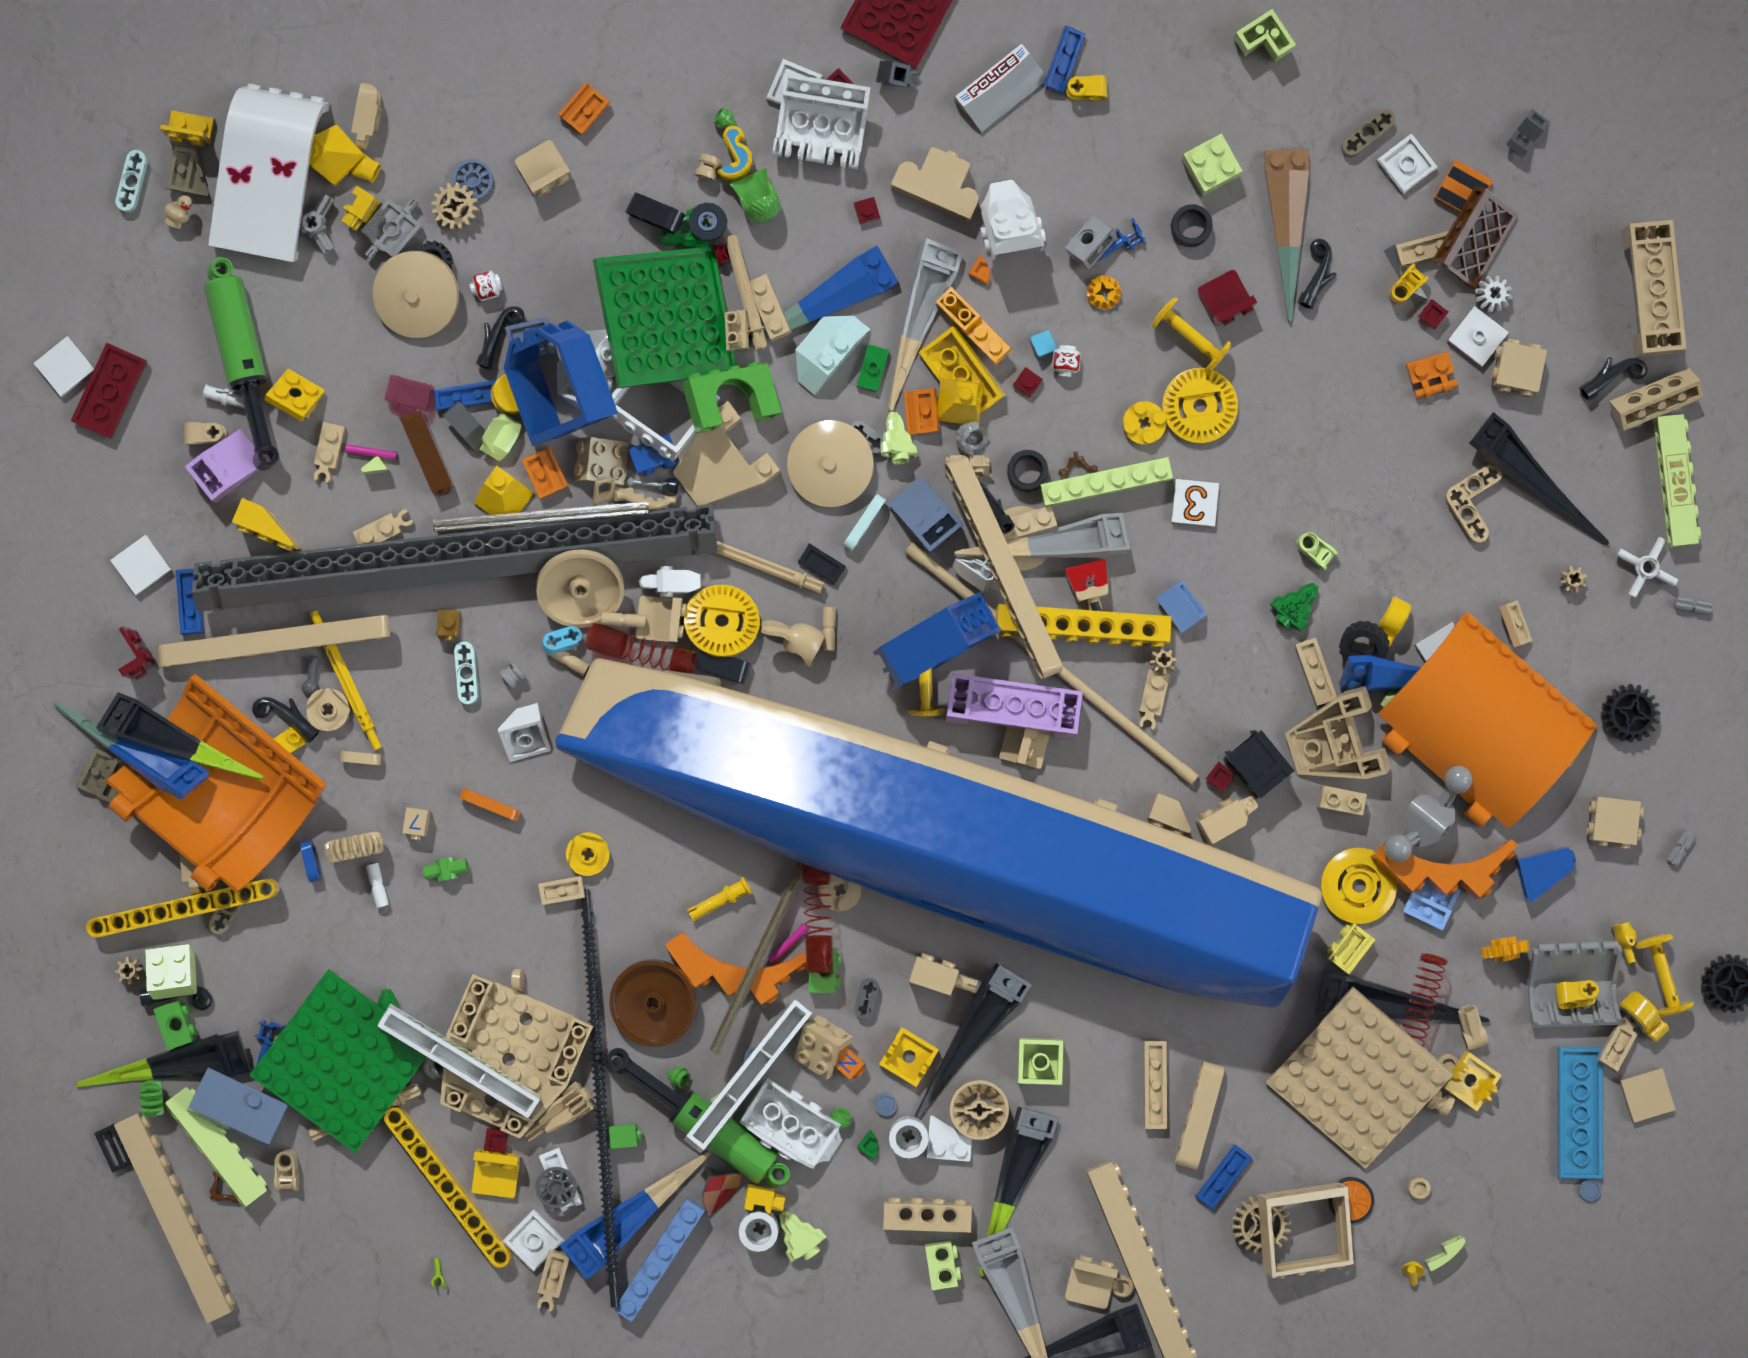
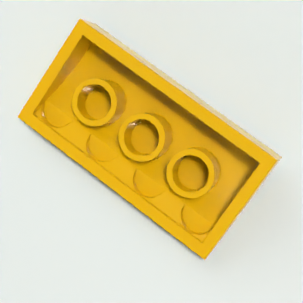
[919,326,1006,414]

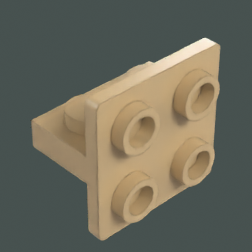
[999,726,1050,769]

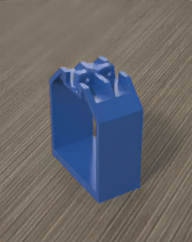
[504,320,618,446]
[873,592,1001,690]

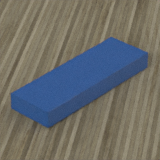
[1043,25,1085,95]
[433,380,496,412]
[175,568,204,635]
[1195,1144,1252,1210]

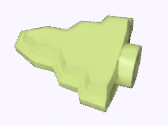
[880,412,918,464]
[779,1210,827,1262]

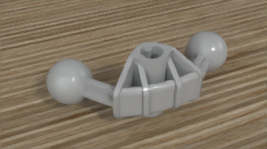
[1384,765,1473,863]

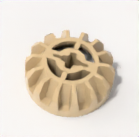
[950,1079,1009,1140]

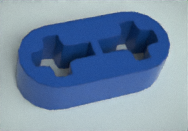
[300,840,321,883]

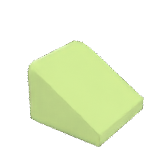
[361,456,390,474]

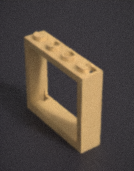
[1258,1182,1354,1279]

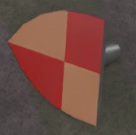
[702,1168,743,1215]

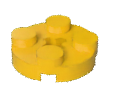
[1122,401,1166,445]
[566,832,610,876]

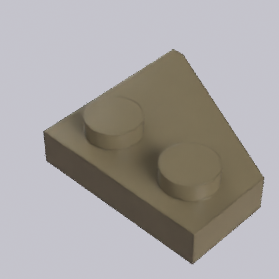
[166,146,209,198]

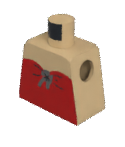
[1064,559,1108,611]

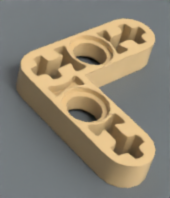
[1445,464,1503,543]

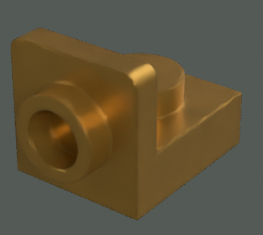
[436,610,461,641]

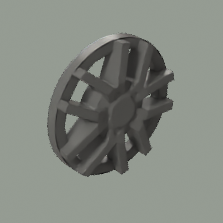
[535,1167,577,1208]

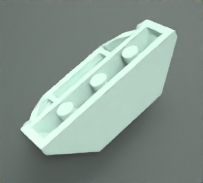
[795,315,870,395]

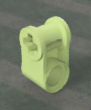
[1296,532,1339,571]

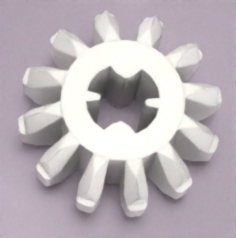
[1475,276,1512,313]

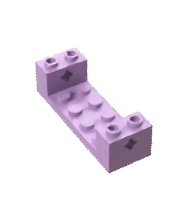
[945,673,1083,740]

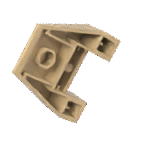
[673,401,781,505]
[1285,686,1391,779]

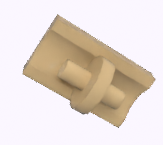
[724,310,750,352]

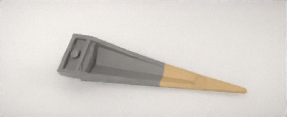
[888,238,963,411]
[954,513,1131,558]
[972,1226,1048,1358]

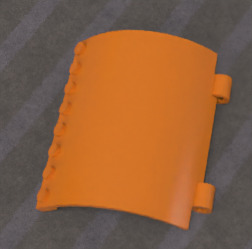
[1378,611,1597,829]
[106,674,327,893]

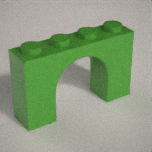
[682,362,782,434]

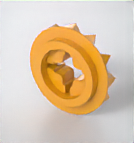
[1087,275,1121,310]

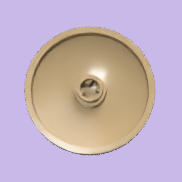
[373,251,459,338]
[787,420,874,507]
[536,549,624,628]

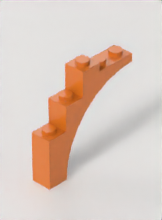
[1370,839,1518,899]
[665,932,810,1005]

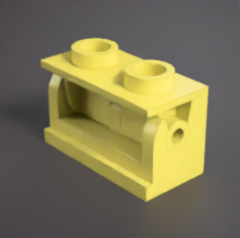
[1326,923,1376,974]

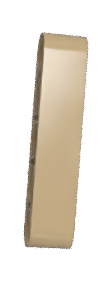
[1175,1061,1225,1170]

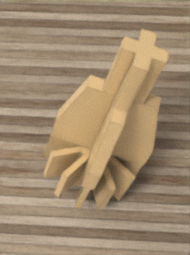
[523,1081,595,1142]

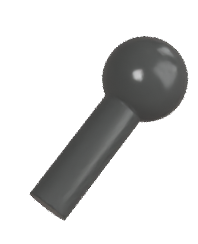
[302,655,319,697]

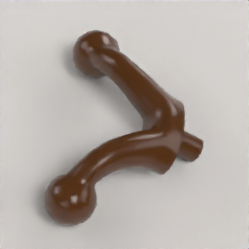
[1058,451,1098,477]
[210,1170,239,1203]

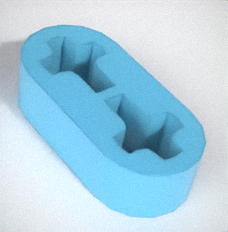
[541,626,582,655]

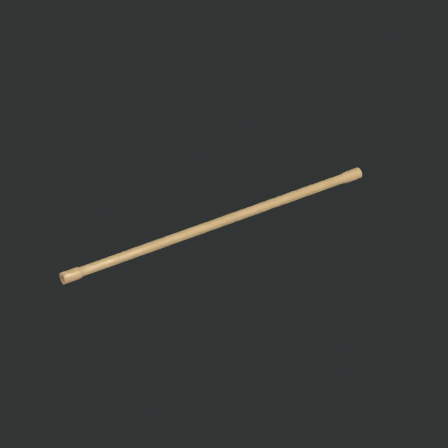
[905,542,1199,785]

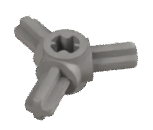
[300,194,334,254]

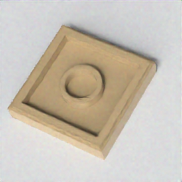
[1619,1068,1675,1123]

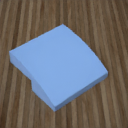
[1403,880,1461,930]

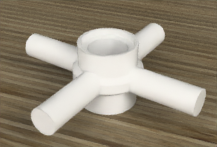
[1616,537,1678,598]

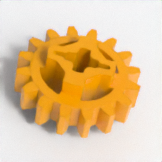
[1481,936,1530,962]

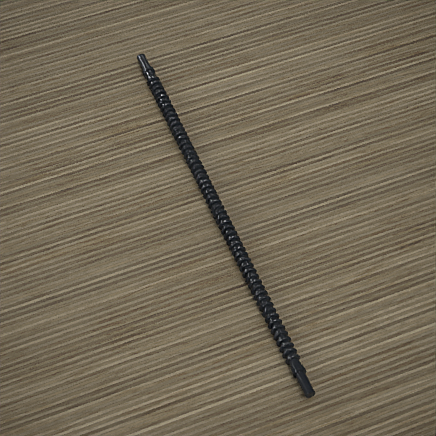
[581,889,620,1308]

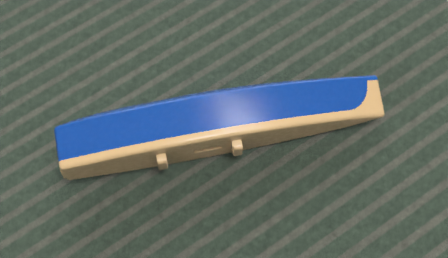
[555,658,1322,1008]

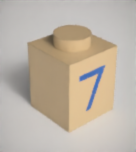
[402,807,431,840]

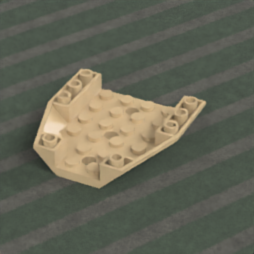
[440,974,593,1138]

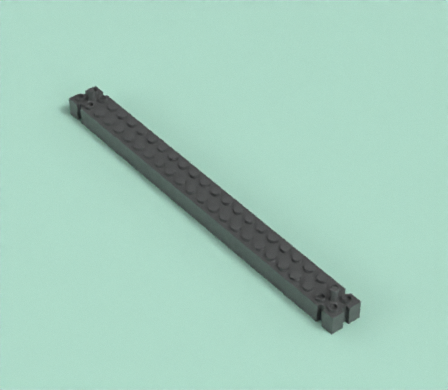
[192,504,718,612]

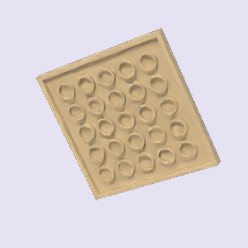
[1266,987,1453,1169]

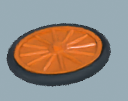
[1328,1177,1374,1223]

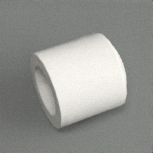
[889,1116,929,1159]
[739,1208,779,1252]

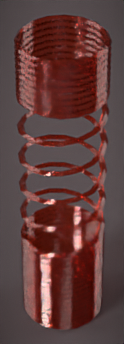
[586,623,697,674]
[802,864,834,973]

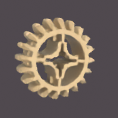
[324,832,384,863]
[1232,1194,1291,1254]

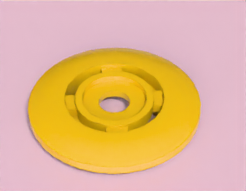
[1162,368,1238,444]
[684,584,760,657]
[1321,848,1397,924]

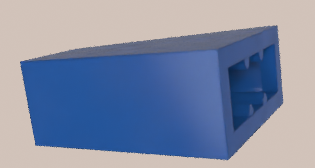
[1514,847,1576,902]

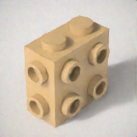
[1490,339,1547,397]
[1586,797,1644,849]

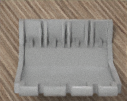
[1528,941,1622,1028]

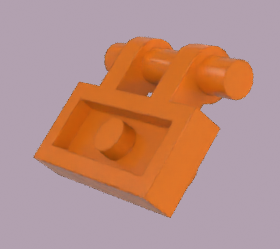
[1406,352,1459,399]

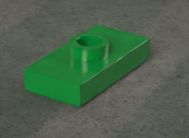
[856,344,889,392]

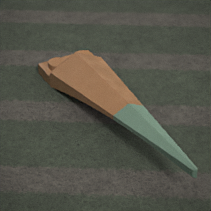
[1264,149,1309,322]

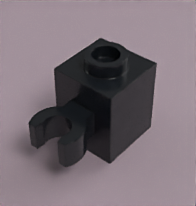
[876,61,919,87]

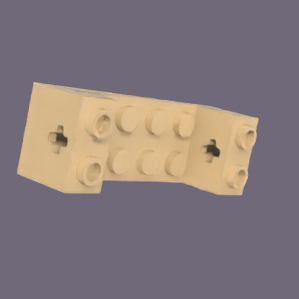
[1622,220,1686,358]

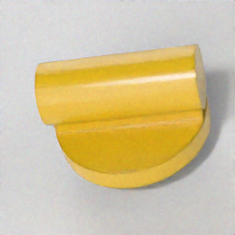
[1402,1261,1425,1286]

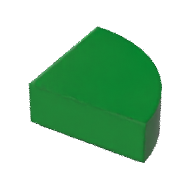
[857,1130,878,1160]

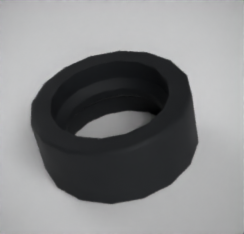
[1170,204,1213,247]
[1007,450,1048,492]

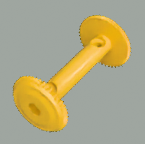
[1152,298,1231,372]
[908,668,946,717]
[1635,933,1694,1016]

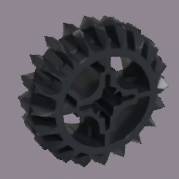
[1600,684,1661,743]
[1701,954,1748,1013]

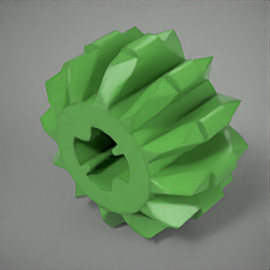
[139,1080,164,1117]

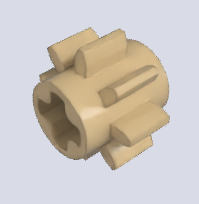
[1559,566,1587,593]
[1149,647,1177,676]
[115,956,144,984]

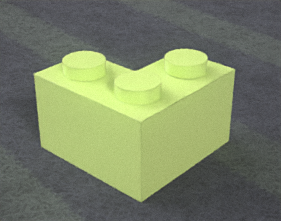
[1233,9,1296,62]

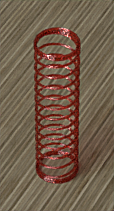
[1401,953,1448,1046]

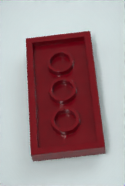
[71,342,147,439]

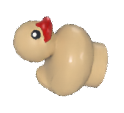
[164,196,192,229]

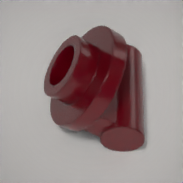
[710,243,731,267]

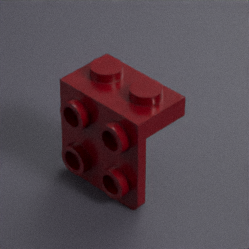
[1198,270,1258,327]
[118,626,154,680]

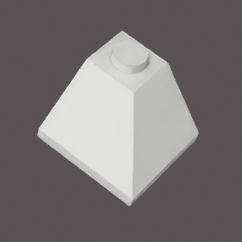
[498,703,551,762]

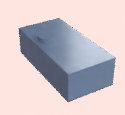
[187,1068,288,1148]

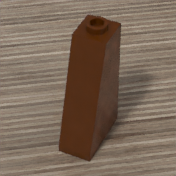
[400,410,455,497]

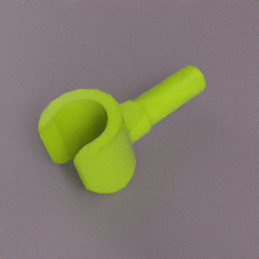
[431,1258,447,1291]

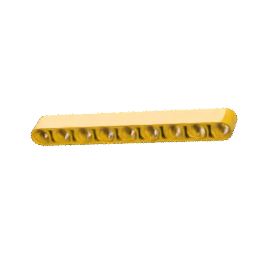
[86,878,279,937]
[384,1106,512,1268]

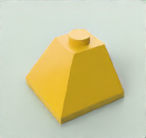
[309,125,365,186]
[938,377,984,424]
[474,466,534,527]

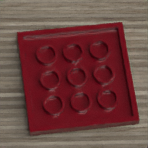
[840,0,953,70]

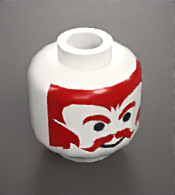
[470,271,503,301]
[1052,345,1081,378]

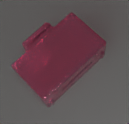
[384,375,435,415]

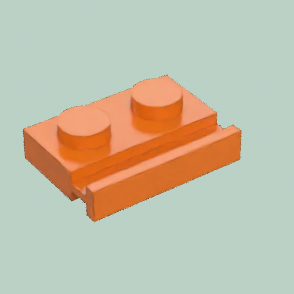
[558,82,610,136]
[904,388,940,435]
[522,447,569,500]

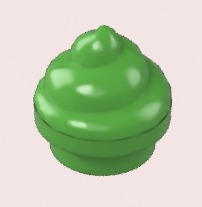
[713,107,736,129]
[667,1066,690,1088]
[830,1107,852,1130]

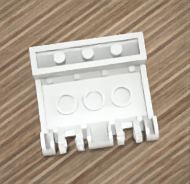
[772,73,871,169]

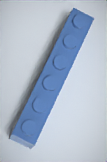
[613,1197,705,1322]

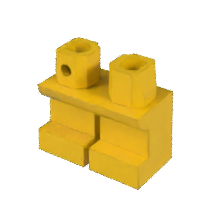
[341,186,382,232]
[744,1182,785,1214]

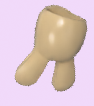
[761,620,824,667]

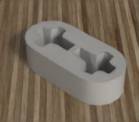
[851,421,883,454]

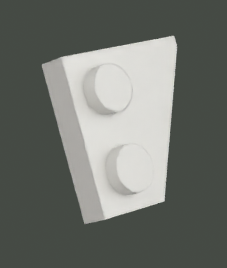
[927,1115,972,1161]

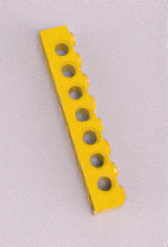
[996,604,1171,648]

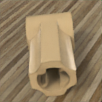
[1458,1005,1489,1051]

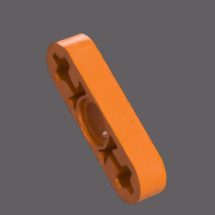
[459,787,521,821]

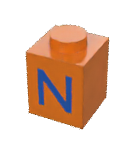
[835,1046,865,1080]

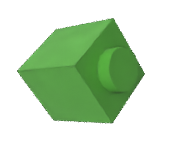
[609,1123,642,1149]

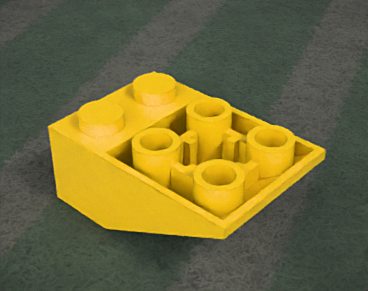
[232,498,301,552]

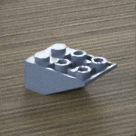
[888,477,963,554]

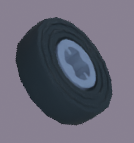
[688,202,727,242]

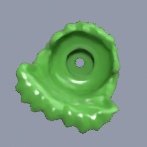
[730,168,781,224]

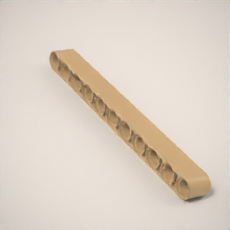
[944,456,1063,679]
[156,615,391,668]

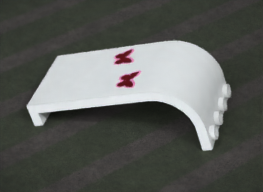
[208,83,330,262]

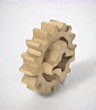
[431,182,479,230]

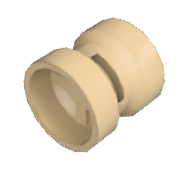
[694,154,721,181]
[1425,1090,1455,1117]

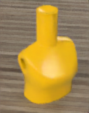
[351,155,382,184]
[1611,921,1637,964]

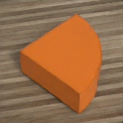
[969,255,990,285]

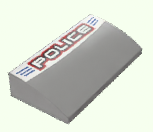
[954,43,1046,133]

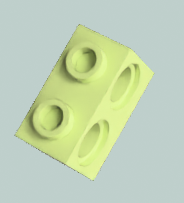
[925,1240,961,1290]

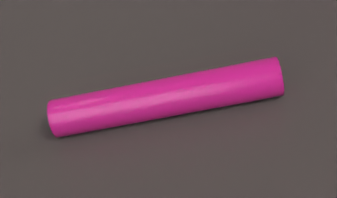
[345,444,397,460]
[767,923,810,965]

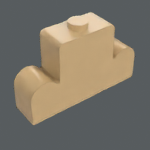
[891,147,978,223]

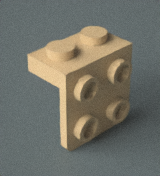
[515,140,572,198]
[574,437,629,485]
[636,596,686,643]
[794,1015,853,1079]
[1065,1255,1118,1309]

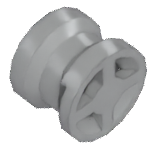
[499,661,526,688]

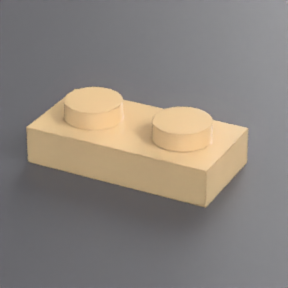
[1499,600,1532,647]
[538,876,585,905]

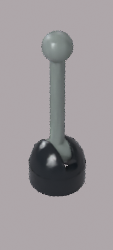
[626,477,679,496]

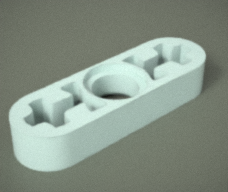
[115,150,148,213]
[843,494,886,552]
[454,641,479,705]

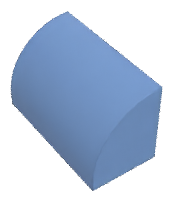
[1156,580,1207,633]

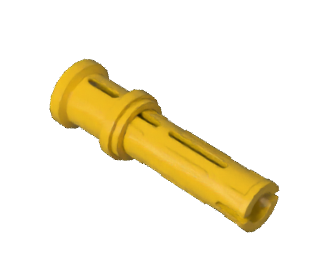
[687,876,753,921]

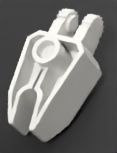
[953,549,1000,592]
[638,566,701,597]

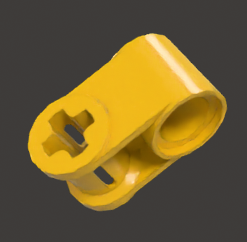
[1065,75,1107,100]
[1388,263,1429,304]
[1555,980,1599,1009]

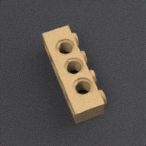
[1610,368,1704,431]
[883,1197,972,1233]

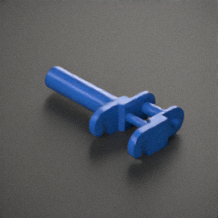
[1097,218,1146,262]
[255,1020,285,1065]

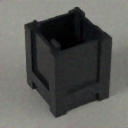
[1223,729,1295,799]

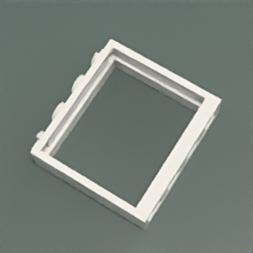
[608,380,720,461]

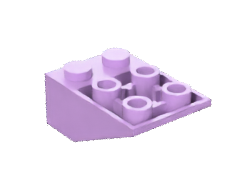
[185,429,267,503]

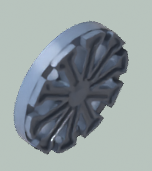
[452,159,493,200]

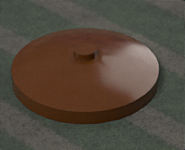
[609,959,697,1047]

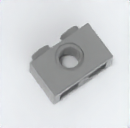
[1065,216,1116,270]

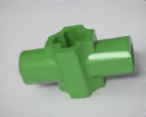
[423,857,469,882]

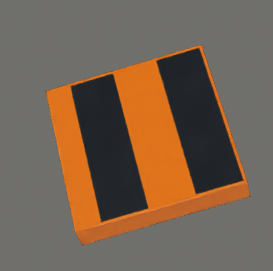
[1434,160,1493,213]

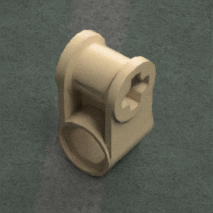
[184,422,228,445]
[274,1149,299,1192]

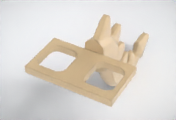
[592,477,677,509]

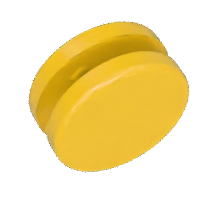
[490,374,520,415]

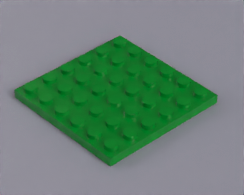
[593,246,737,389]
[249,969,427,1153]

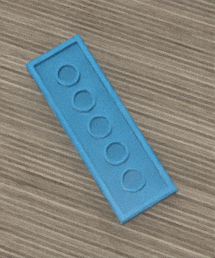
[1557,1047,1603,1179]

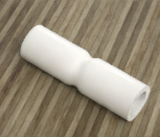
[366,863,389,908]

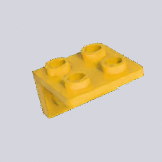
[160,111,215,147]
[472,1149,521,1198]

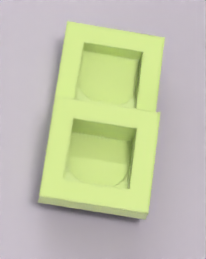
[1424,1235,1466,1271]

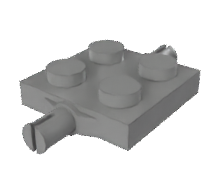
[361,197,423,260]

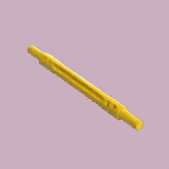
[310,610,382,751]

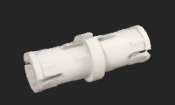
[203,384,245,409]

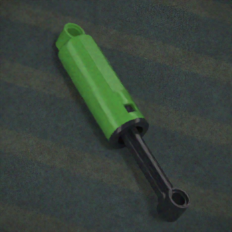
[204,257,279,471]
[605,1048,790,1188]

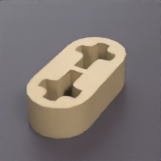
[339,751,382,765]

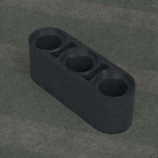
[625,192,685,235]
[685,644,751,684]

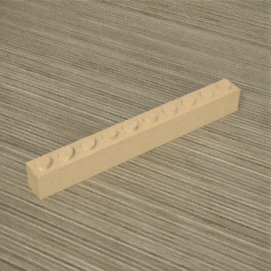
[114,1112,235,1323]
[1086,1160,1198,1358]

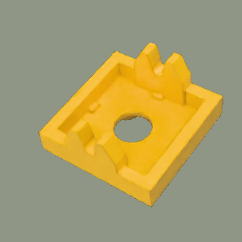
[264,368,325,422]
[879,1027,939,1087]
[1443,1051,1502,1111]

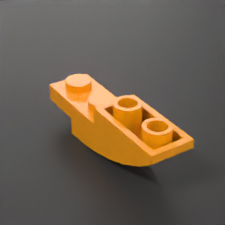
[935,287,1012,365]

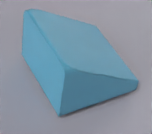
[1029,330,1057,359]

